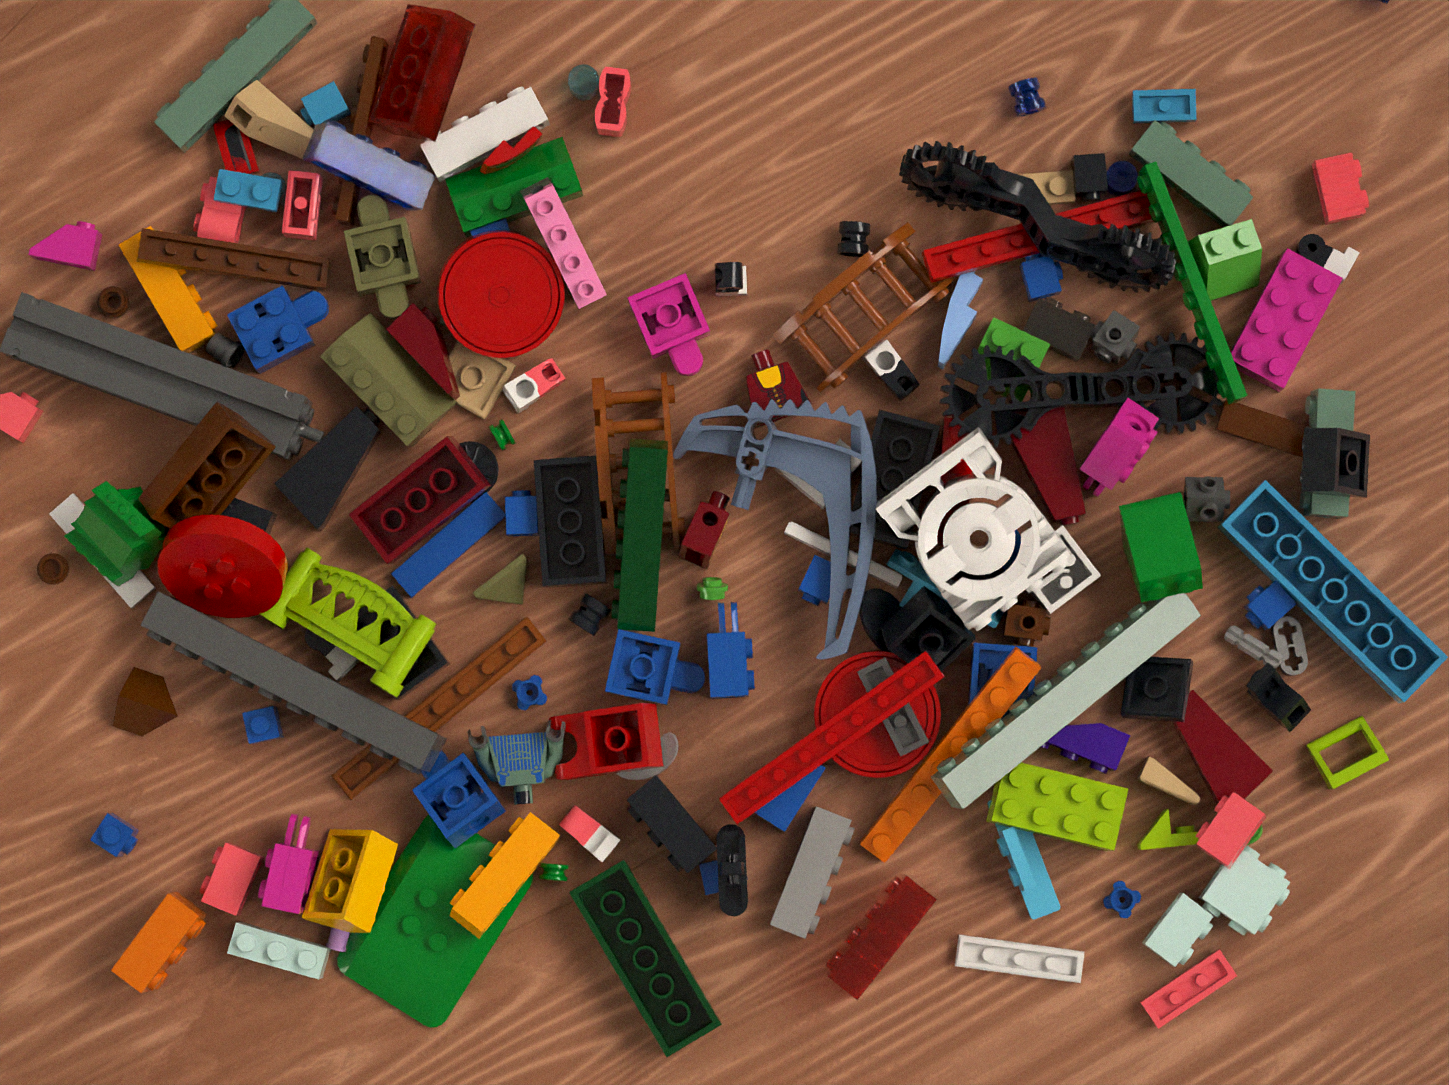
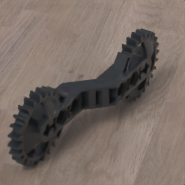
[899,141,1176,293]
[939,332,1223,449]

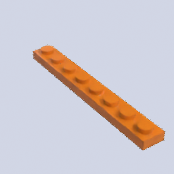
[860,646,1041,863]

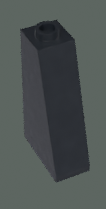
[274,406,381,532]

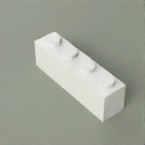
[420,87,550,182]

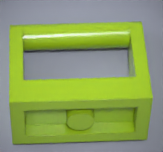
[1306,716,1389,789]

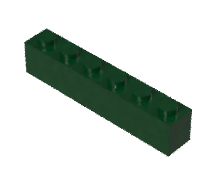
[611,439,668,632]

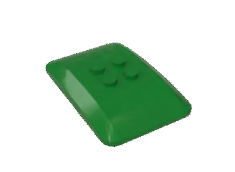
[337,814,533,1028]

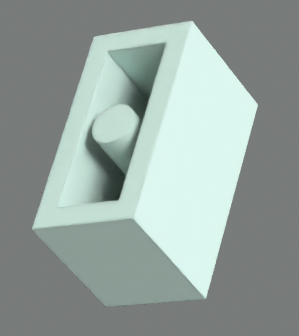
[1142,893,1214,967]

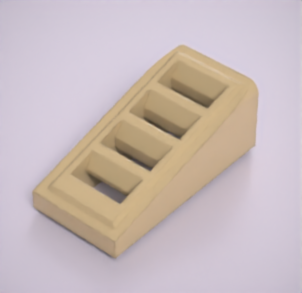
[1137,756,1200,805]

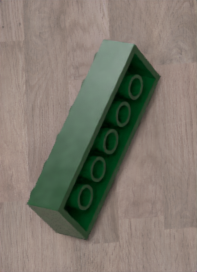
[569,859,722,1057]

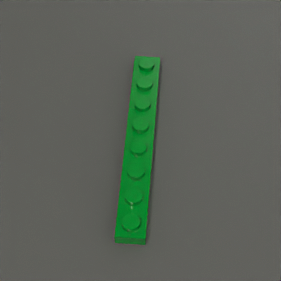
[1137,161,1247,405]

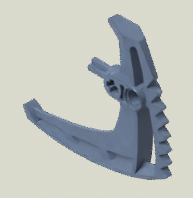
[673,399,877,660]

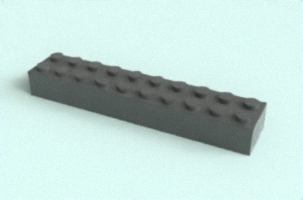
[141,591,447,774]

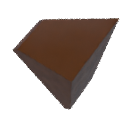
[113,667,178,737]

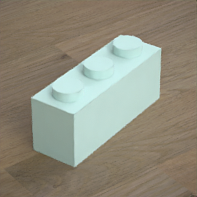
[227,922,331,980]

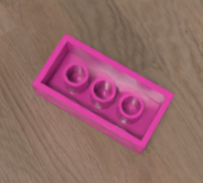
[1230,248,1343,392]

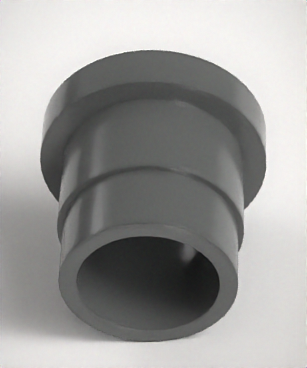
[206,333,245,369]

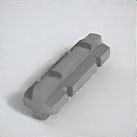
[1224,625,1283,669]

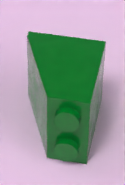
[1119,492,1203,603]

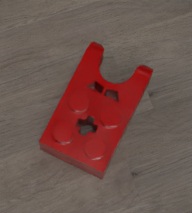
[549,703,664,780]

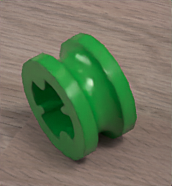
[489,419,516,451]
[539,863,569,881]

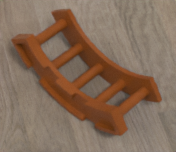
[772,222,956,392]
[592,372,686,555]

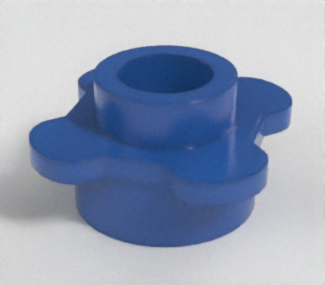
[512,675,547,710]
[1103,881,1141,918]

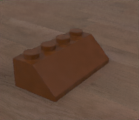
[138,402,276,528]

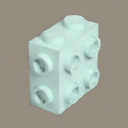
[1199,845,1290,936]

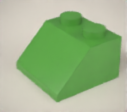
[1188,219,1262,301]
[977,317,1050,402]

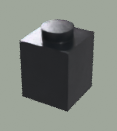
[1071,153,1108,202]

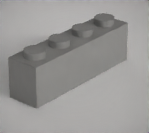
[770,806,855,939]

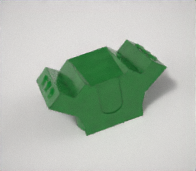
[64,481,166,587]

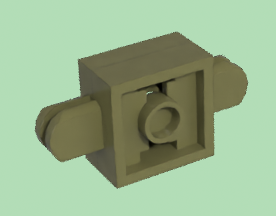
[344,195,422,319]

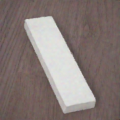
[49,493,156,609]
[784,521,903,589]
[954,934,1085,983]

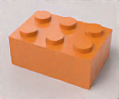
[111,892,207,993]

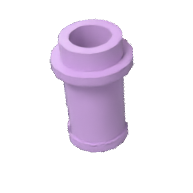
[326,928,350,952]

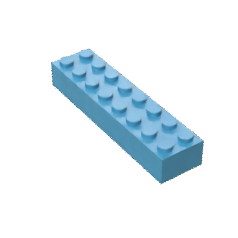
[1217,480,1448,703]

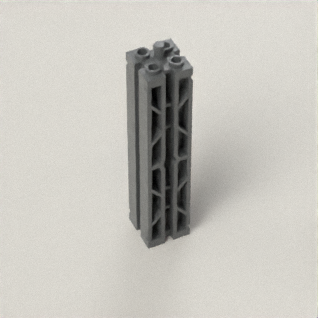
[0,292,324,461]

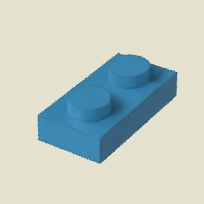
[1132,89,1197,123]
[213,169,282,212]

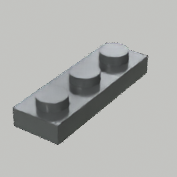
[857,657,930,756]

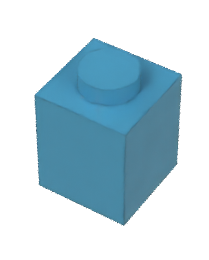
[300,81,351,131]

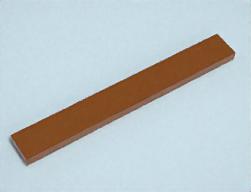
[331,617,547,800]

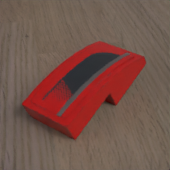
[213,120,260,175]
[480,126,543,175]

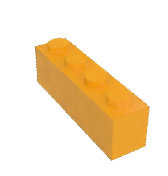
[118,226,218,353]
[449,812,560,939]

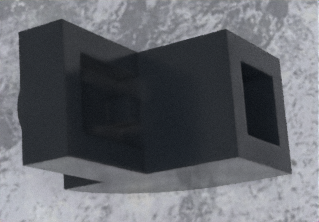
[1246,663,1311,732]

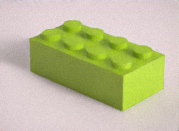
[986,762,1128,851]

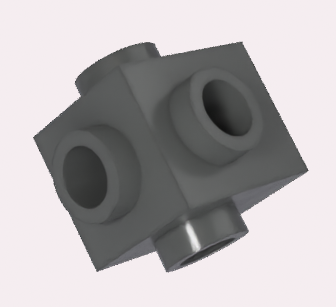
[1090,310,1140,365]
[1183,476,1230,522]

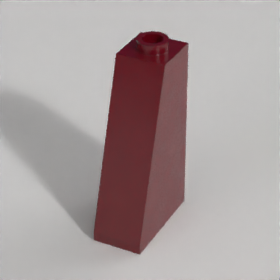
[1010,408,1086,526]
[1172,689,1273,804]

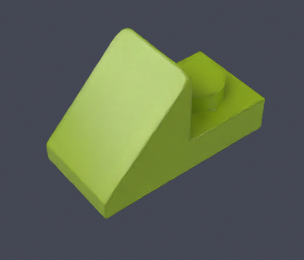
[1137,809,1199,850]

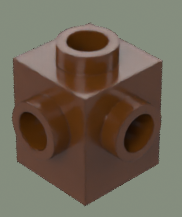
[1003,600,1051,646]

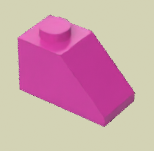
[28,221,102,271]

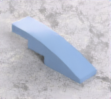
[938,271,983,369]

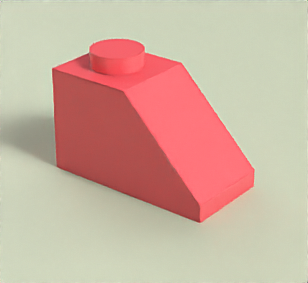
[0,392,43,443]

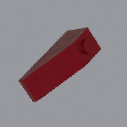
[386,303,460,400]

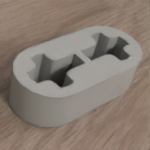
[1271,616,1308,676]

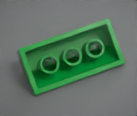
[445,137,583,238]

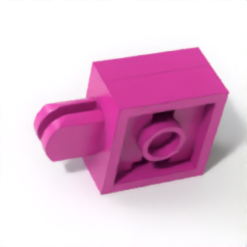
[627,273,710,376]
[1080,397,1159,497]
[258,813,319,914]

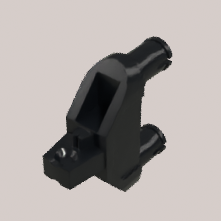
[717,824,748,917]

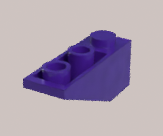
[1041,723,1130,774]

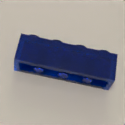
[302,121,436,211]

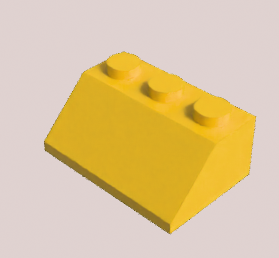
[302,829,398,933]

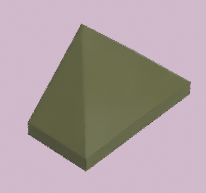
[473,554,528,604]

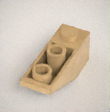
[224,80,327,163]

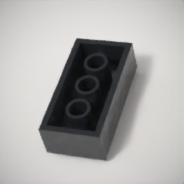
[850,409,940,550]
[534,455,607,588]

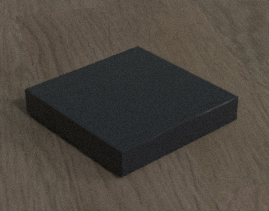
[1120,657,1193,722]

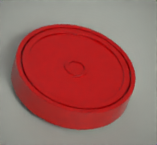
[437,230,565,358]
[157,515,288,618]
[814,651,941,778]

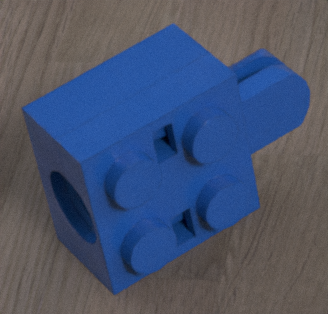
[227,285,329,374]
[707,602,755,699]
[605,629,705,706]
[968,643,1038,719]
[412,750,506,848]

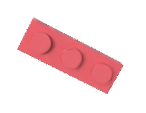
[1140,949,1237,1029]

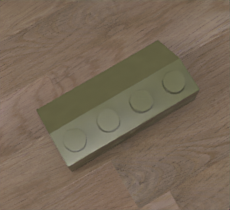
[320,313,458,446]

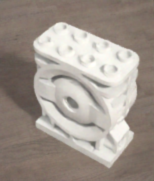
[875,427,1071,631]

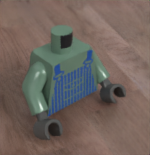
[467,720,566,805]

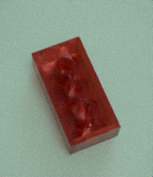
[368,4,475,142]
[825,875,937,1000]

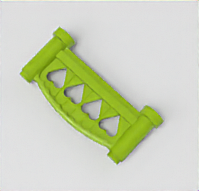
[259,547,436,698]

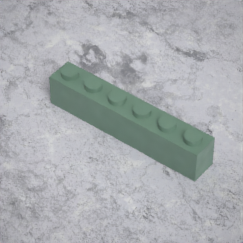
[154,0,318,153]

